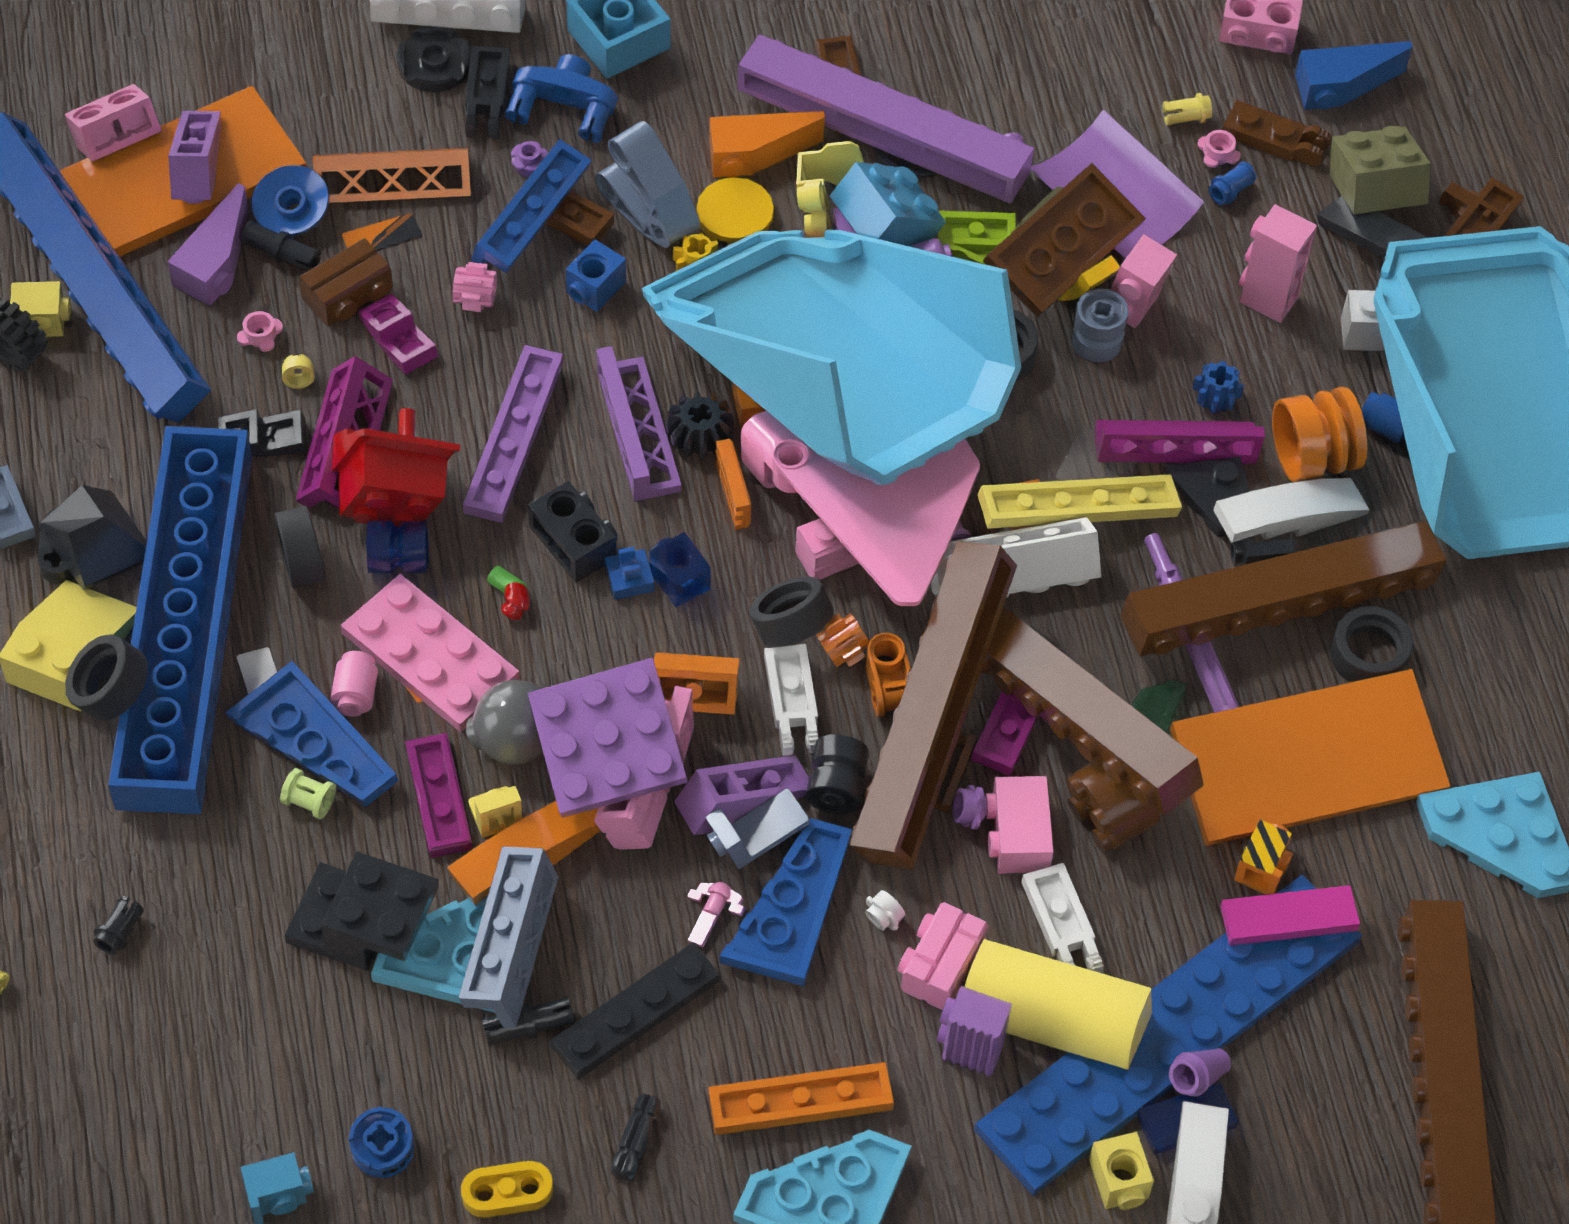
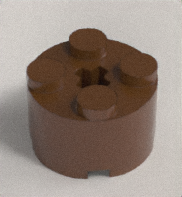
[1066,761,1160,853]

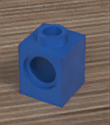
[566,239,626,312]

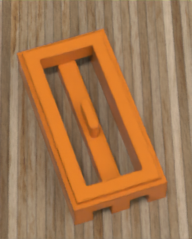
[716,439,751,530]

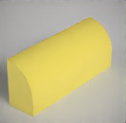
[965,939,1152,1070]

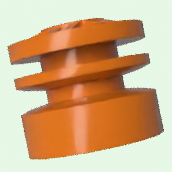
[1272,386,1367,482]

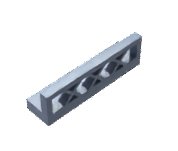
[459,847,558,1028]

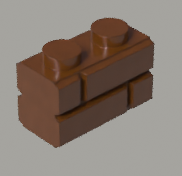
[299,238,393,326]

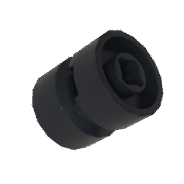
[805,734,869,814]

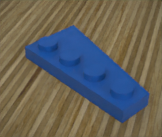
[225,661,399,807]

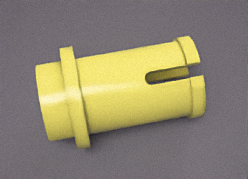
[1163,93,1212,126]

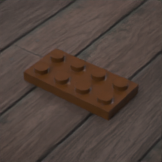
[983,163,1146,318]

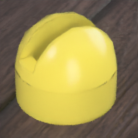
[282,354,314,389]

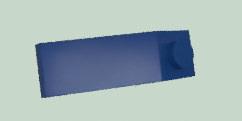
[1295,41,1412,110]

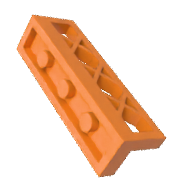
[312,148,471,203]

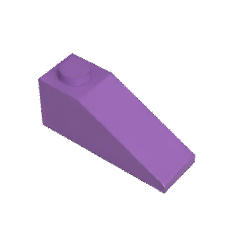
[168,111,221,204]
[168,183,249,306]
[674,755,809,835]

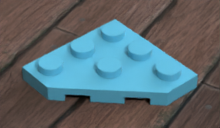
[1416,772,1569,898]
[371,896,495,1013]
[733,1130,912,1224]

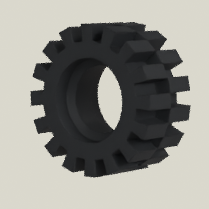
[0,297,48,371]

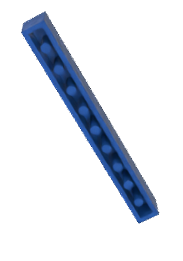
[0,112,211,423]

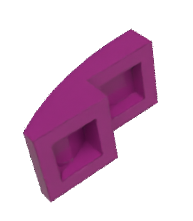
[358,294,438,375]

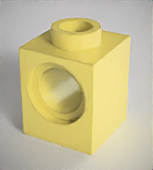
[10,281,72,337]
[1089,1132,1154,1210]

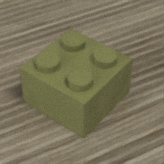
[1330,126,1431,214]

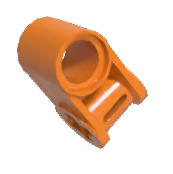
[865,633,911,718]

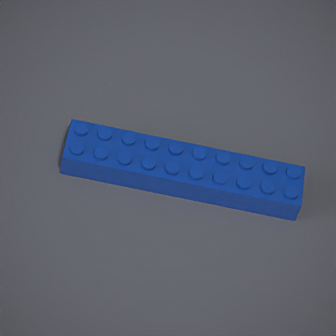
[108,426,252,814]

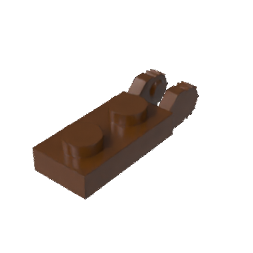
[1222,99,1332,167]

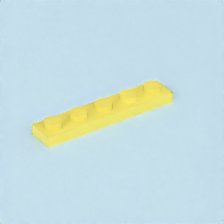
[978,474,1182,529]

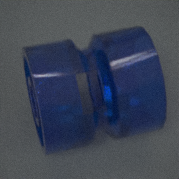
[366,520,428,574]

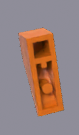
[709,111,825,178]

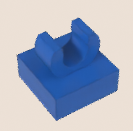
[604,547,655,600]

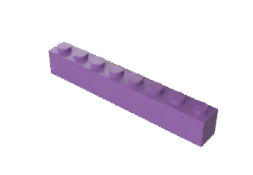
[737,34,1034,204]

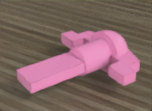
[687,882,745,947]

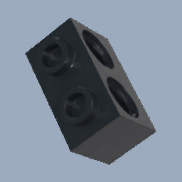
[528,480,618,583]

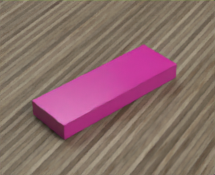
[1220,885,1360,946]

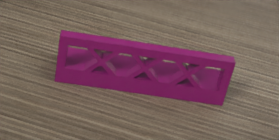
[295,356,393,508]
[1094,420,1265,464]

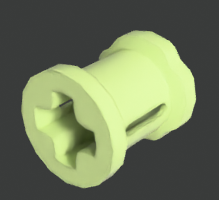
[280,768,336,820]

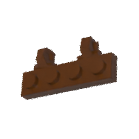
[1439,177,1524,236]

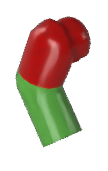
[487,565,530,621]

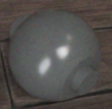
[466,679,544,765]

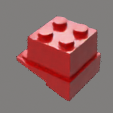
[332,408,460,530]

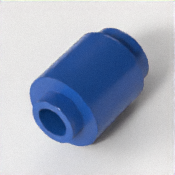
[1361,392,1405,445]

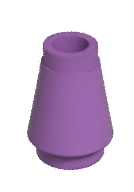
[1169,1048,1231,1096]

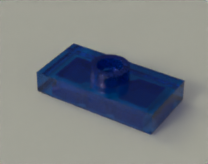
[1136,1083,1238,1155]

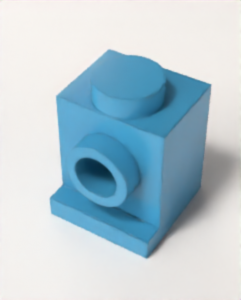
[240,1152,314,1224]

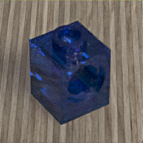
[649,532,711,608]

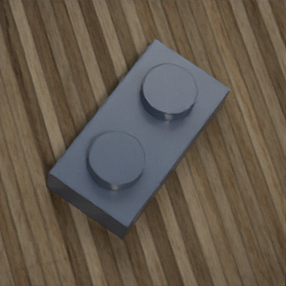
[0,465,36,549]

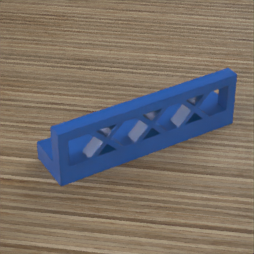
[470,139,592,274]

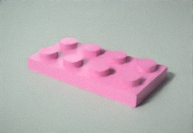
[341,574,520,733]

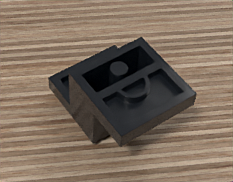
[284,851,439,971]

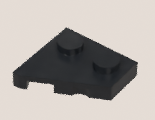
[1163,457,1250,537]

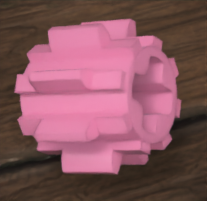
[452,262,497,312]

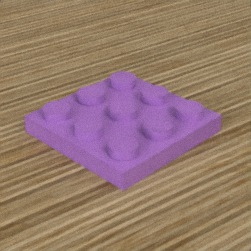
[528,657,688,818]

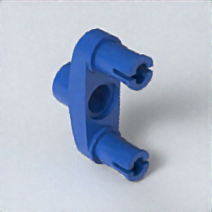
[505,54,618,143]

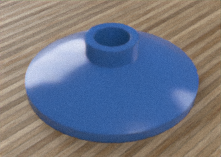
[252,165,329,236]

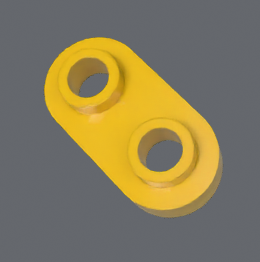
[461,1161,553,1218]

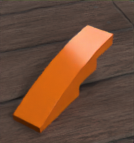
[447,801,601,905]

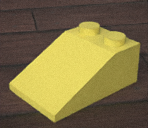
[0,580,137,712]

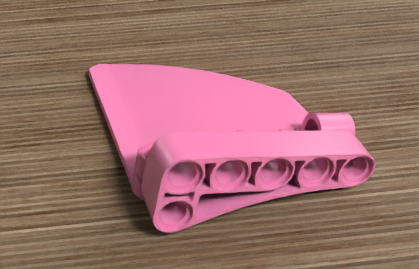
[741,411,980,606]

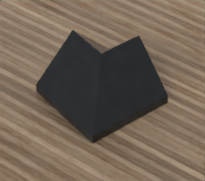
[40,485,147,591]

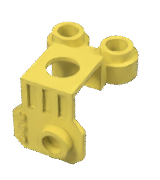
[796,141,864,238]

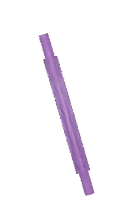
[1144,533,1240,712]

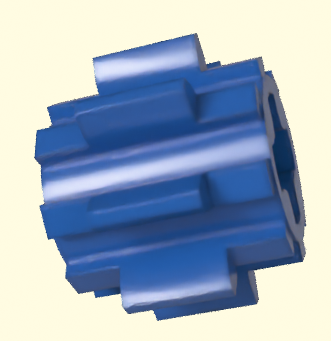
[1192,361,1244,413]

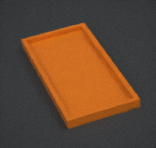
[59,85,307,257]
[1170,669,1451,846]

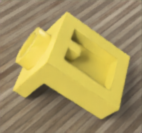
[469,786,522,838]

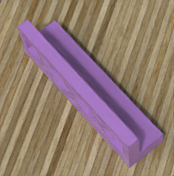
[596,346,682,501]

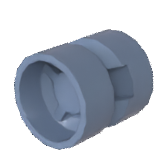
[1072,288,1128,362]

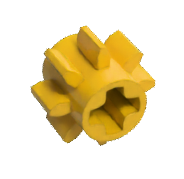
[673,233,718,271]

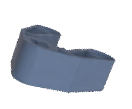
[595,121,700,248]

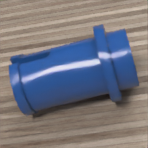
[1208,162,1257,205]

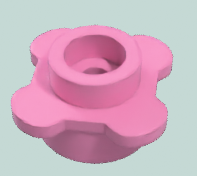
[1198,130,1241,168]
[237,311,283,352]

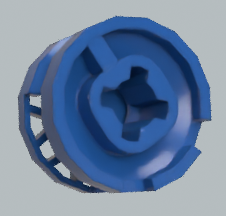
[348,1107,415,1179]

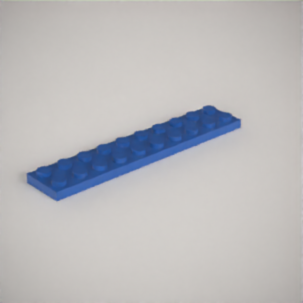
[974,875,1362,1196]

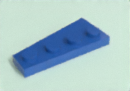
[719,818,852,986]

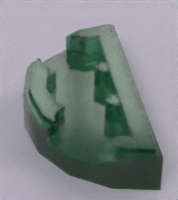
[1132,680,1188,732]

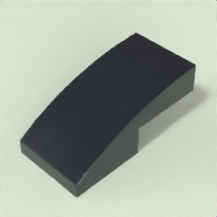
[218,409,307,457]

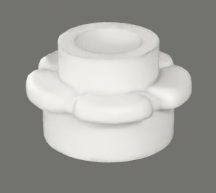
[865,890,905,931]

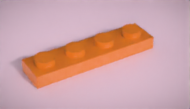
[708,1062,894,1135]

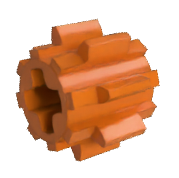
[816,613,870,668]

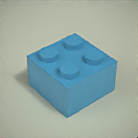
[566,0,671,79]
[830,162,946,246]

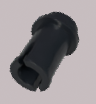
[93,896,144,955]

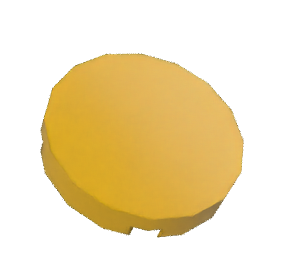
[696,177,774,246]

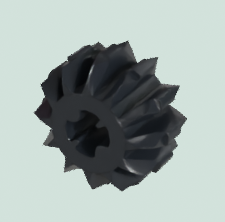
[666,390,735,460]

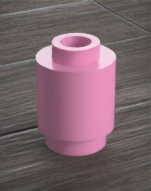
[330,651,378,717]

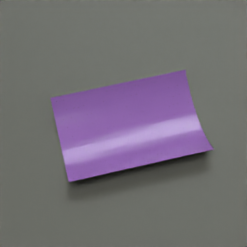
[1031,109,1204,259]

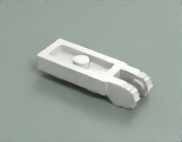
[764,644,818,757]
[1022,863,1104,974]

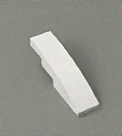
[1214,478,1369,543]

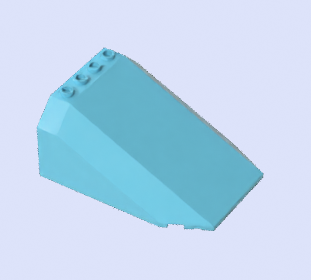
[1373,226,1569,559]
[642,230,1021,485]

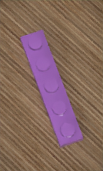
[463,345,563,523]

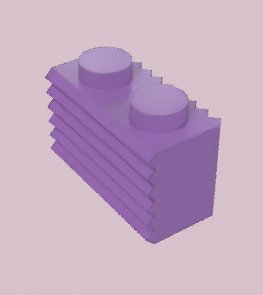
[937,986,1012,1076]

